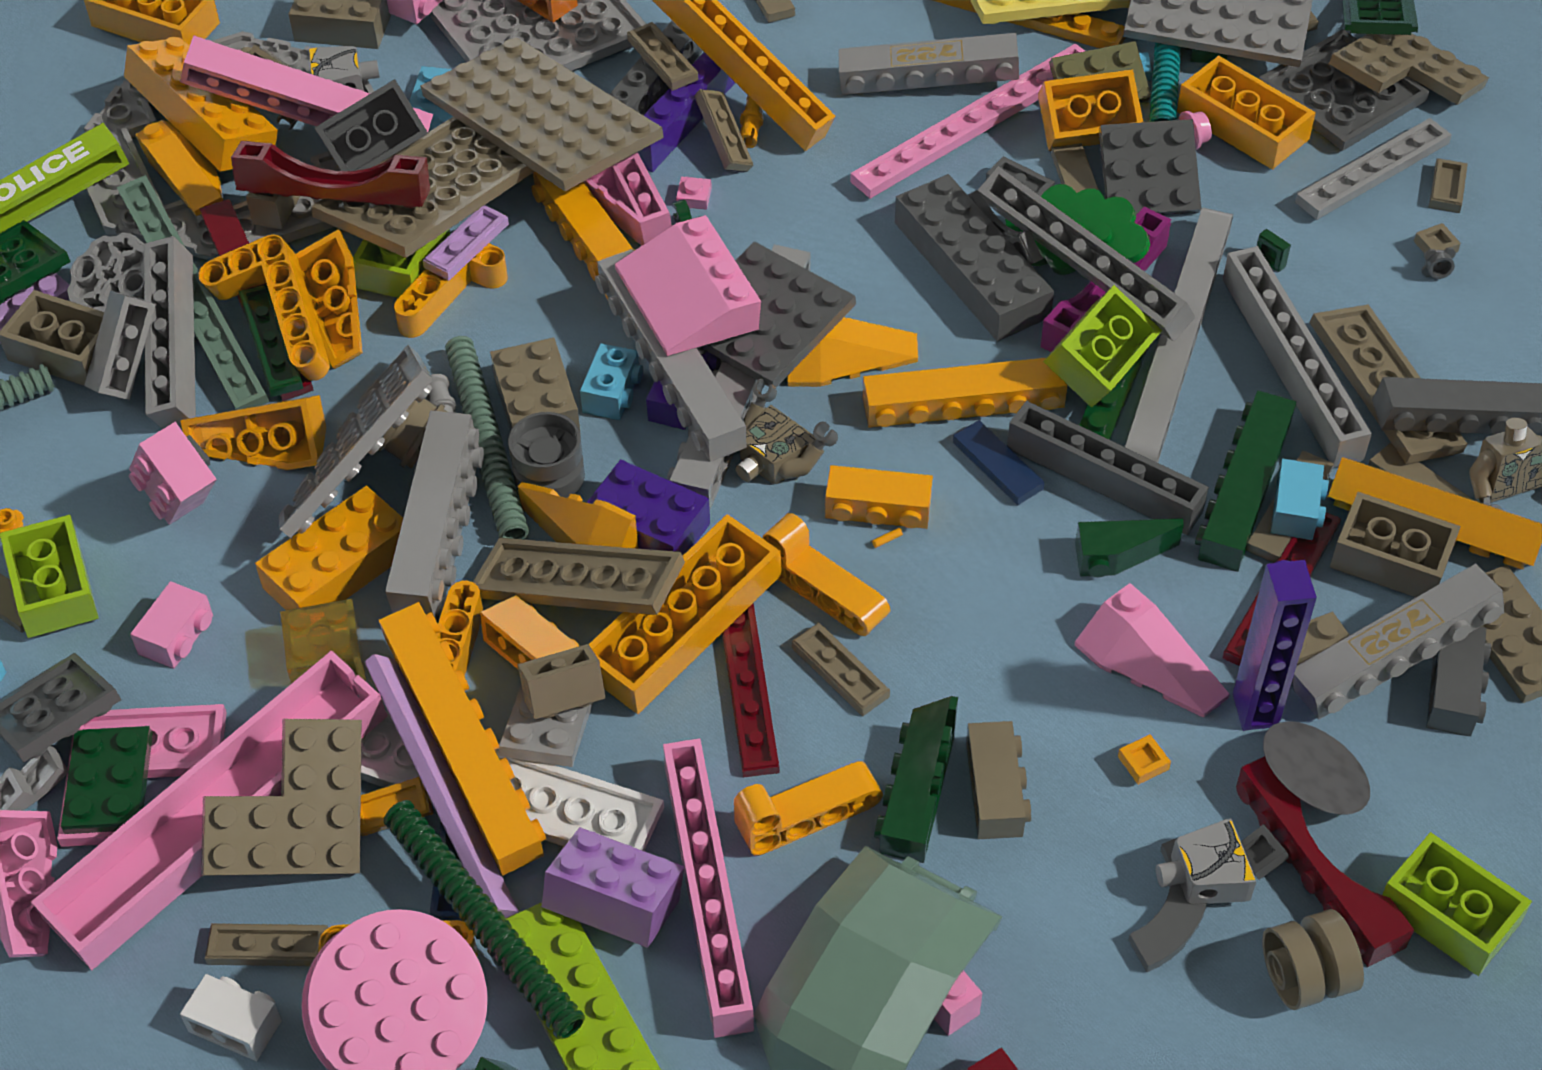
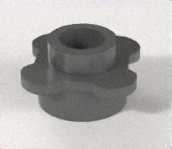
[1421,247,1456,279]

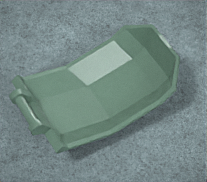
[753,846,1003,1070]

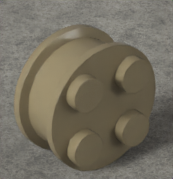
[378,398,447,469]

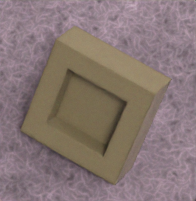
[1414,223,1461,254]

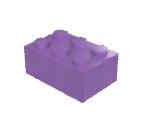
[541,827,685,948]

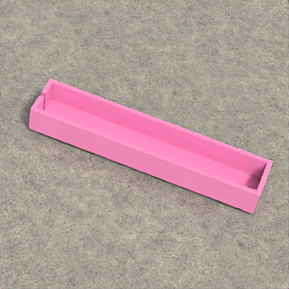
[31,650,388,971]

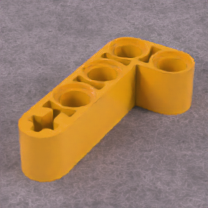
[394,243,508,338]
[762,513,891,636]
[436,581,483,676]
[734,761,883,855]

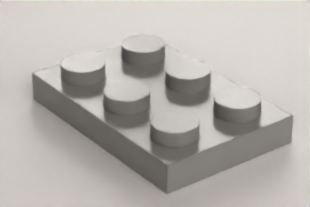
[499,685,593,767]

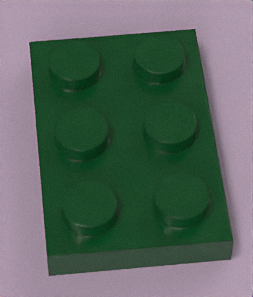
[61,726,153,834]

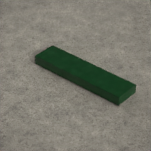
[238,284,303,397]

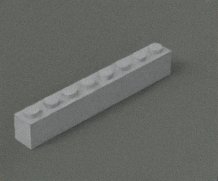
[978,166,1195,342]
[1223,246,1372,468]
[595,249,747,462]

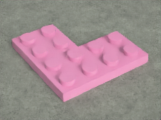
[57,704,227,847]

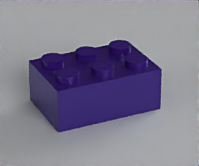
[586,459,710,556]

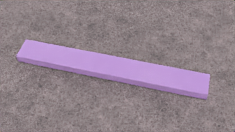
[365,654,519,919]

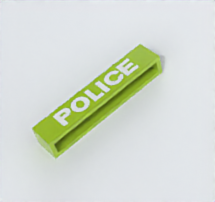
[0,123,129,233]

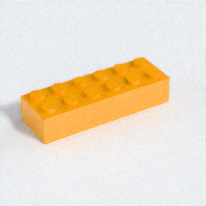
[124,37,278,172]
[589,514,782,715]

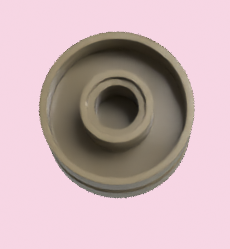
[1262,909,1364,1010]

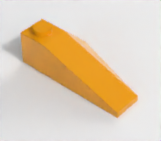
[135,120,224,216]

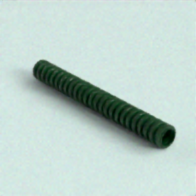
[383,800,585,1039]

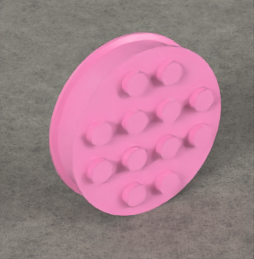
[301,909,487,1070]

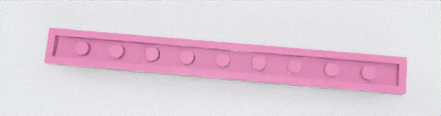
[850,44,1085,199]

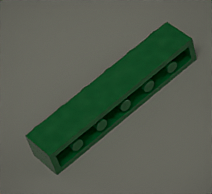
[1195,390,1297,572]

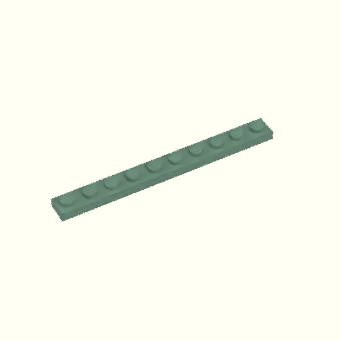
[117,175,269,410]

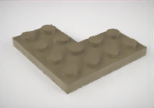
[1329,33,1489,105]
[1481,565,1542,704]
[201,719,362,875]

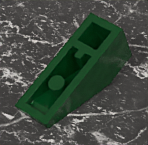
[1075,519,1184,577]

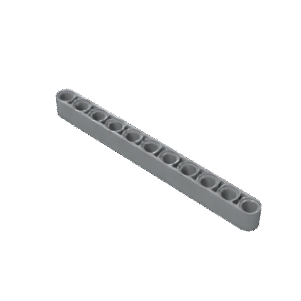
[1125,207,1233,463]

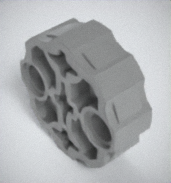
[67,232,145,312]

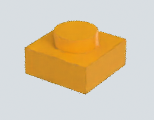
[1118,734,1171,785]

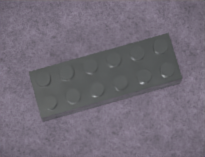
[895,174,1054,342]

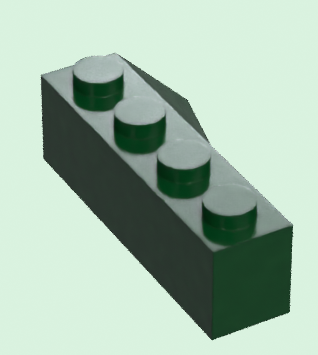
[874,696,959,863]

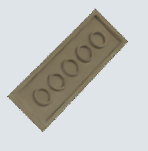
[1309,304,1467,464]
[473,538,685,615]

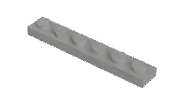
[1295,118,1452,220]

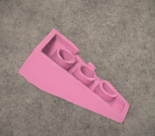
[1075,583,1230,718]
[0,810,58,958]

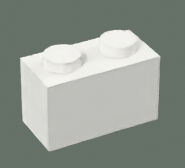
[180,974,282,1061]

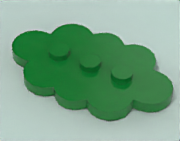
[1005,184,1150,279]

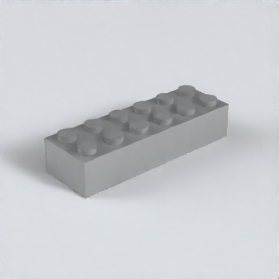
[385,410,484,624]

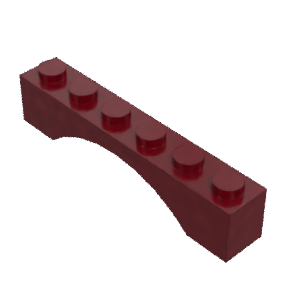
[231,141,430,208]
[1236,756,1414,967]

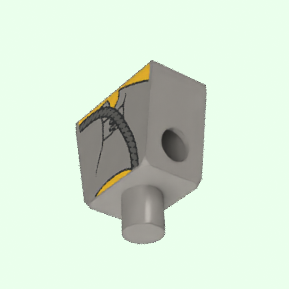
[309,46,380,91]
[1155,818,1256,904]

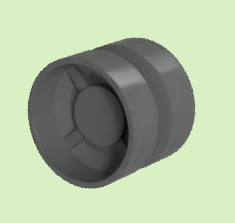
[508,412,585,498]

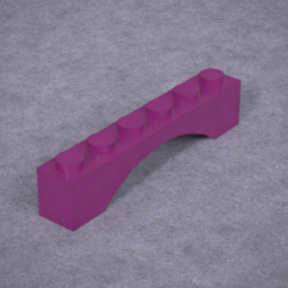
[1040,207,1172,352]

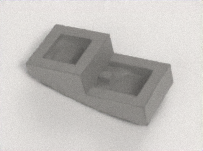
[0,746,69,811]

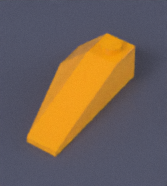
[296,229,363,369]
[788,317,918,387]
[180,395,326,470]
[518,482,638,549]

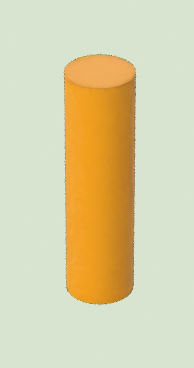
[872,528,903,548]

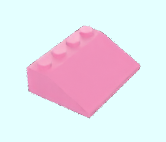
[615,215,761,356]

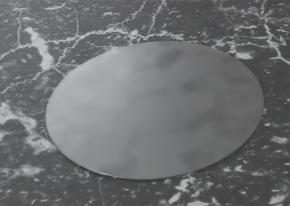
[1263,721,1370,815]

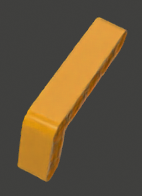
[198,234,330,381]

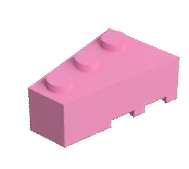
[583,152,672,246]

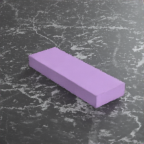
[423,205,509,281]

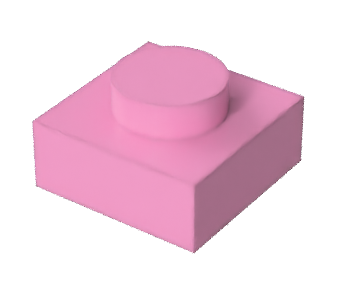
[676,177,712,210]

